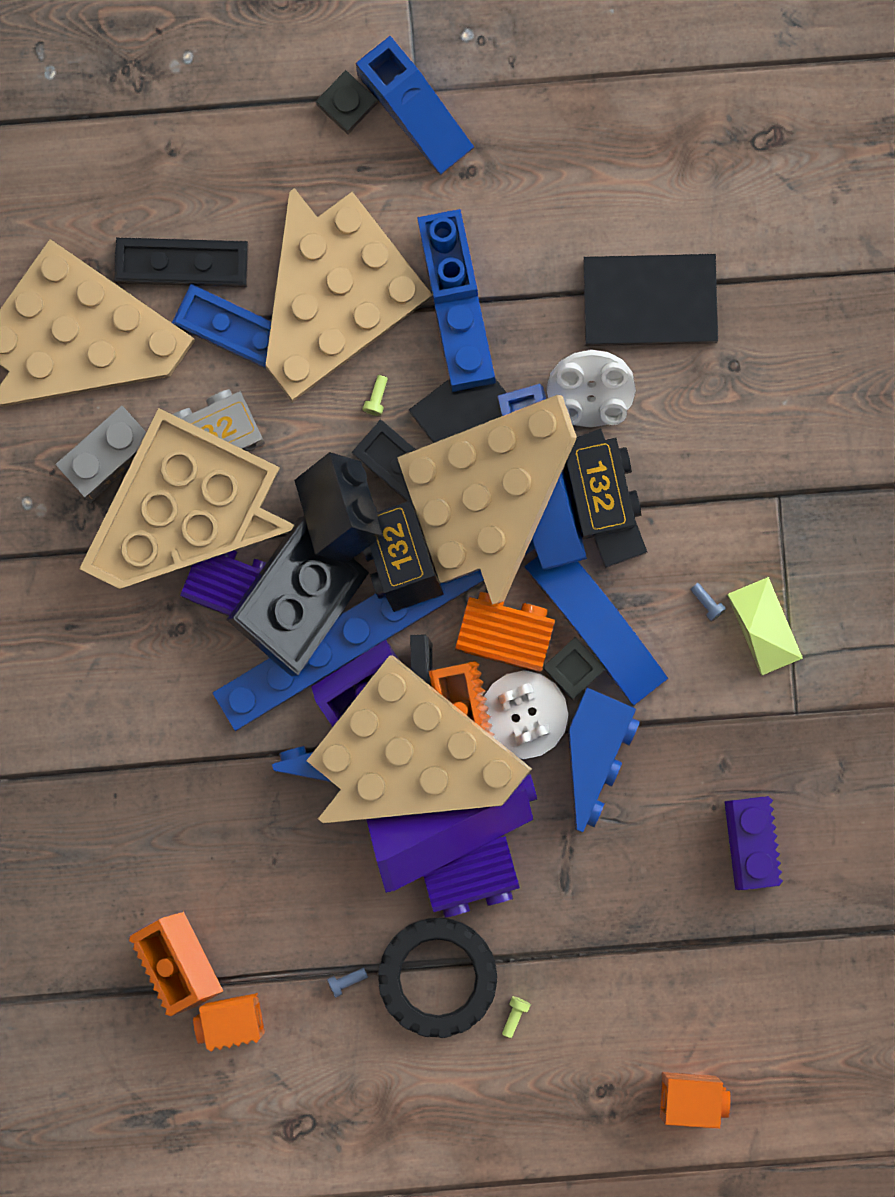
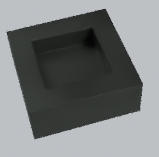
[316,70,378,134]
[543,637,605,700]

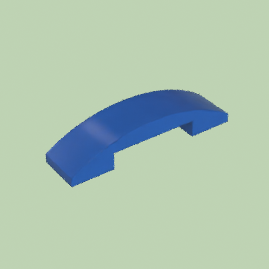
[524,556,668,706]

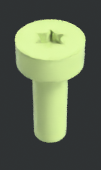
[362,375,388,416]
[502,996,531,1038]

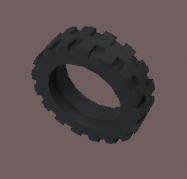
[378,918,497,1038]

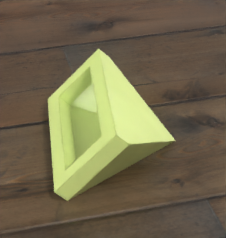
[727,577,803,676]

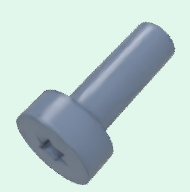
[690,583,726,622]
[327,968,368,998]

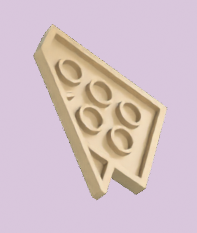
[266,188,432,403]
[0,239,195,407]
[397,395,577,604]
[79,408,294,589]
[307,655,532,823]

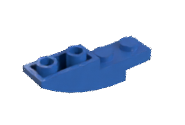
[417,209,496,392]
[498,384,587,570]

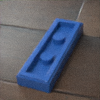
[172,284,271,369]

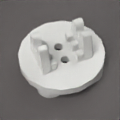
[547,350,636,428]
[484,670,568,759]

